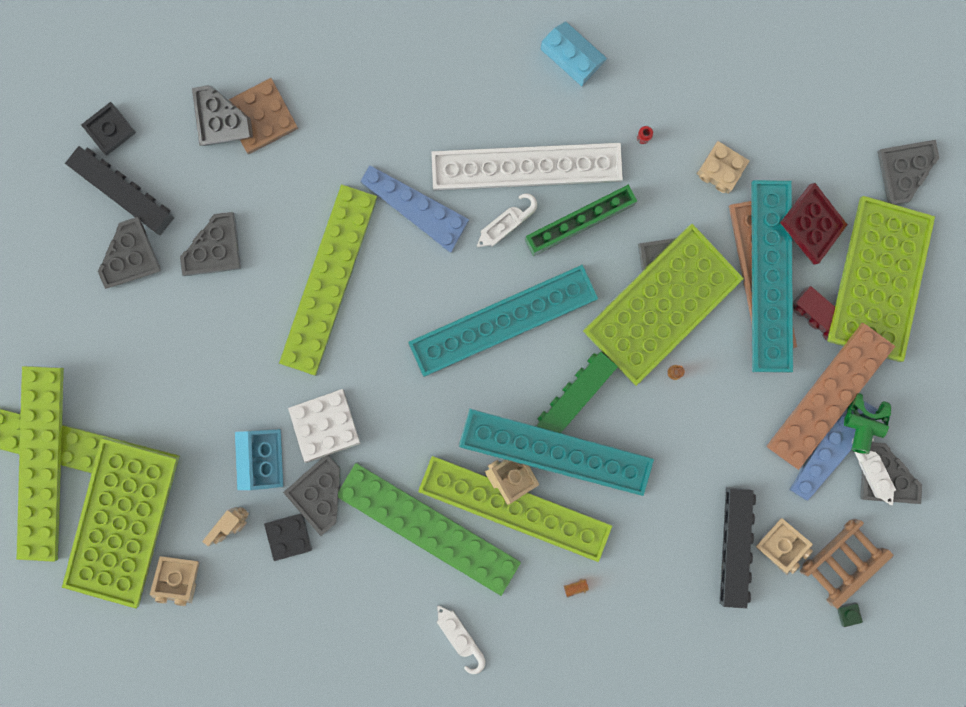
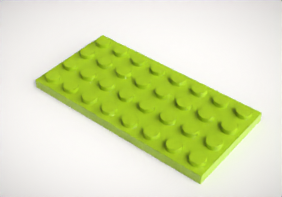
[827,196,935,362]
[583,224,744,386]
[62,437,179,609]

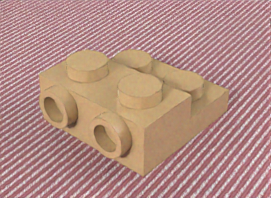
[696,141,750,194]
[485,459,540,505]
[202,507,249,546]
[756,518,813,575]
[150,556,200,606]

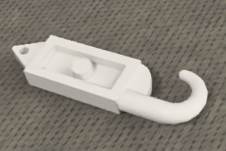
[477,193,537,248]
[852,438,896,505]
[437,605,485,674]

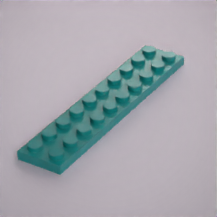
[751,180,793,373]
[408,264,598,377]
[459,408,654,496]

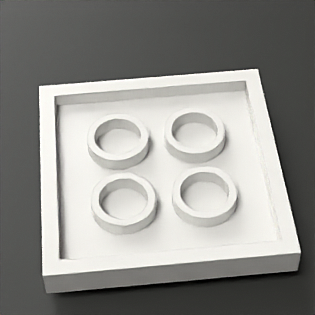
[288,389,361,463]

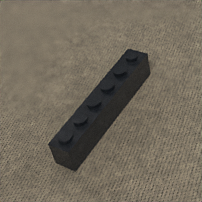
[64,146,174,236]
[719,487,756,608]

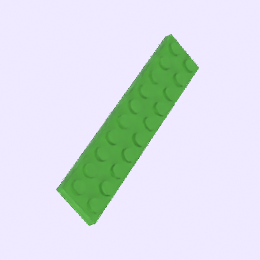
[338,463,521,596]

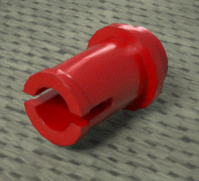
[637,126,653,144]

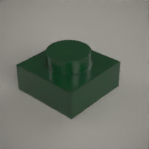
[837,602,863,627]

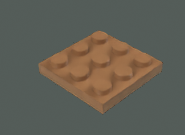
[229,78,298,155]

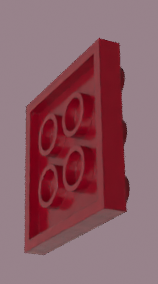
[780,183,848,265]

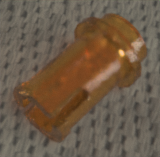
[667,365,685,380]
[564,579,589,598]

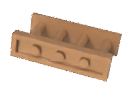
[800,519,894,609]

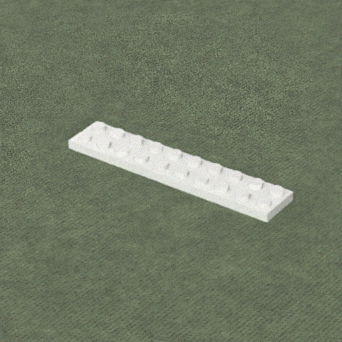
[431,143,623,191]

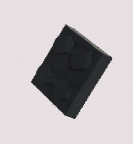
[81,102,136,156]
[264,513,312,561]

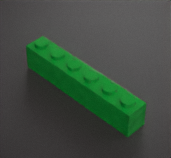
[525,184,637,257]
[536,352,618,433]

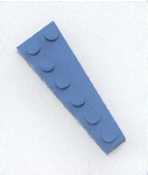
[360,165,469,253]
[789,401,878,501]

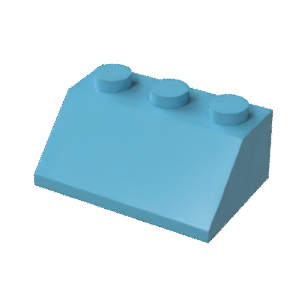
[540,21,607,86]
[235,429,283,490]

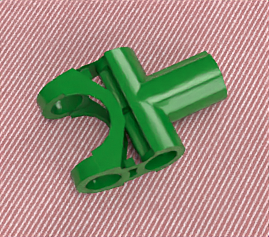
[844,393,891,454]

